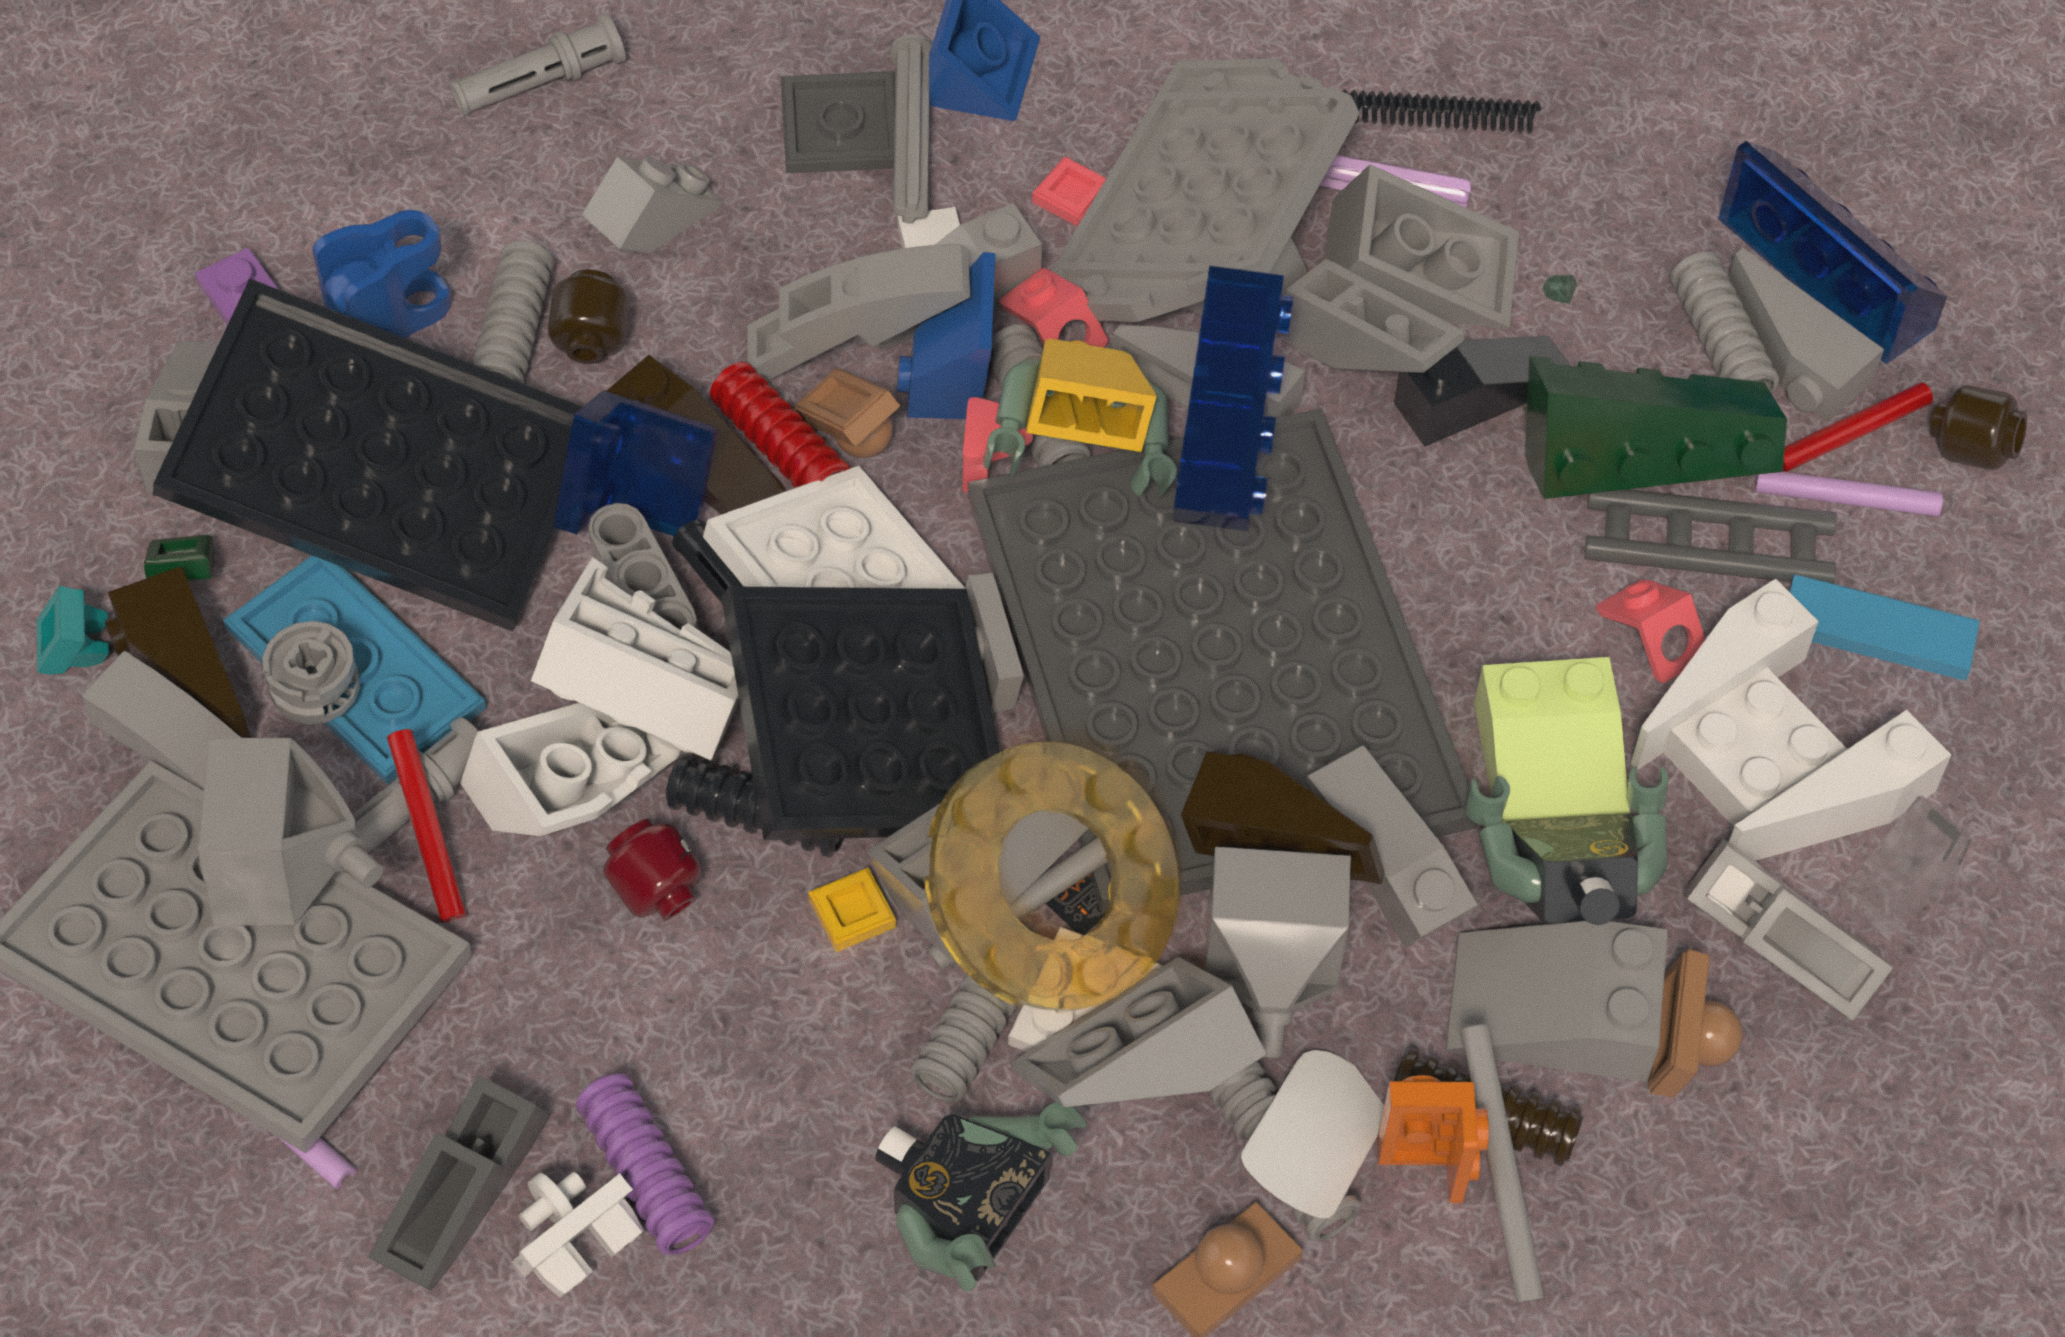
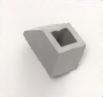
[582,156,724,253]

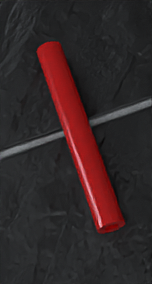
[1783,382,1933,472]
[387,729,467,923]

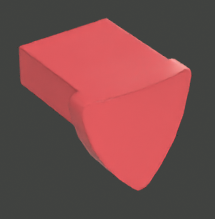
[963,397,1033,492]

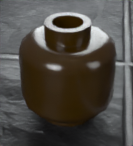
[548,269,629,364]
[1931,385,2027,470]

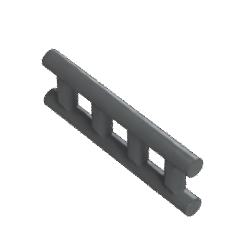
[1585,489,1837,584]

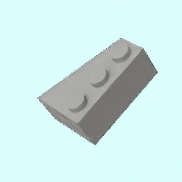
[867,745,1089,962]

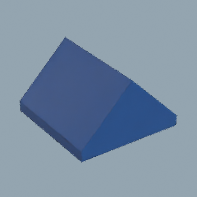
[929,0,1041,121]

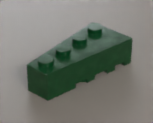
[1525,355,1787,499]

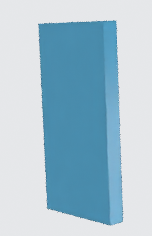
[223,556,487,784]

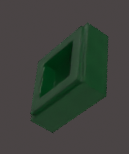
[144,535,215,581]

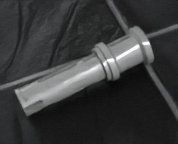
[449,14,626,116]
[345,717,478,872]

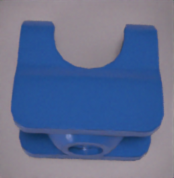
[312,210,451,339]

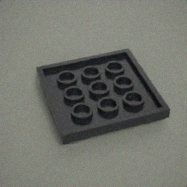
[721,586,1002,840]

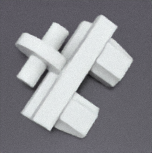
[511,1172,644,1298]

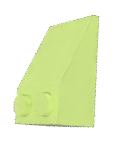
[1474,657,1630,823]

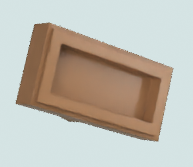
[794,368,900,458]
[1648,949,1744,1098]
[1152,1202,1303,1337]

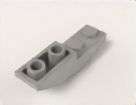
[747,244,970,381]

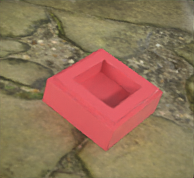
[1032,156,1106,226]

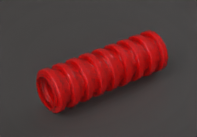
[709,361,850,488]

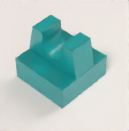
[36,586,109,675]

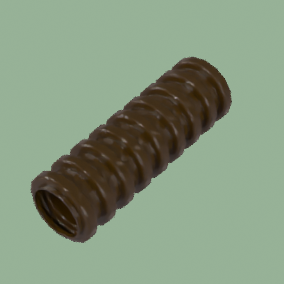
[1394,1048,1584,1167]

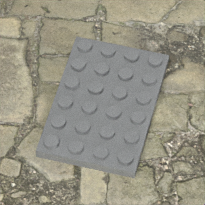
[0,760,471,1154]

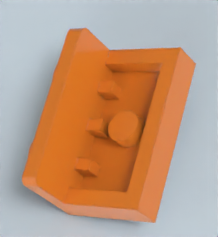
[1377,1075,1489,1203]

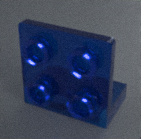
[554,390,717,536]

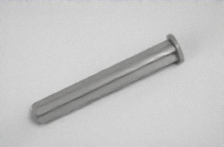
[890,34,933,223]

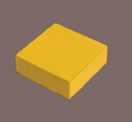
[808,868,896,952]

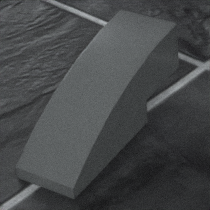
[368,1075,551,1291]

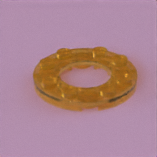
[924,742,1179,1013]

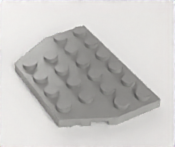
[1051,58,1360,322]

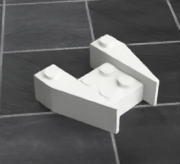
[1631,579,1951,861]

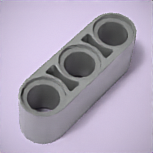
[589,503,697,630]

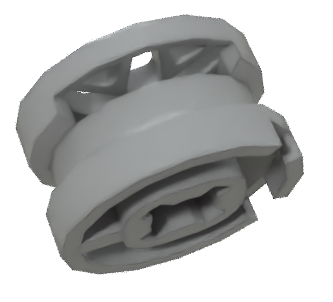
[262,621,360,725]

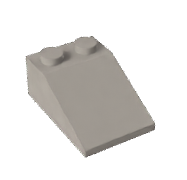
[1325,164,1519,329]
[1446,921,1668,1082]
[1010,957,1267,1107]

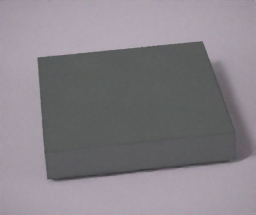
[780,71,896,174]

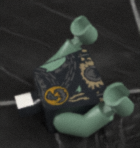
[1465,767,1669,925]
[875,1102,1088,1291]

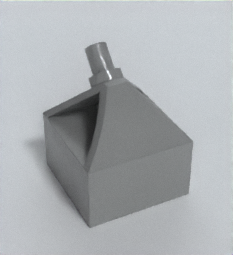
[198,738,383,926]
[1205,847,1351,1058]

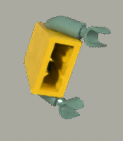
[983,339,1177,498]

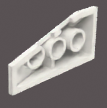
[460,703,685,836]

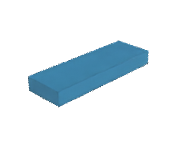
[1789,574,1980,681]

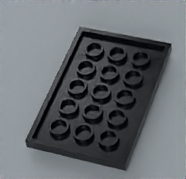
[152,278,600,632]

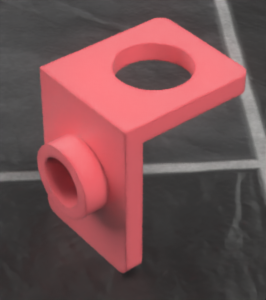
[999,268,1108,347]
[1596,579,1706,683]

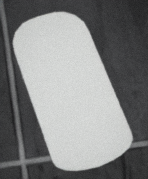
[1241,1050,1384,1218]

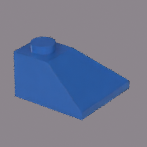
[896,252,995,419]

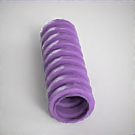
[576,1073,714,1255]

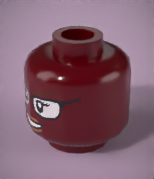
[603,819,702,921]

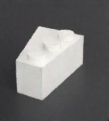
[531,557,739,760]

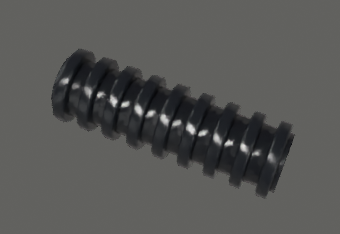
[666,753,844,858]

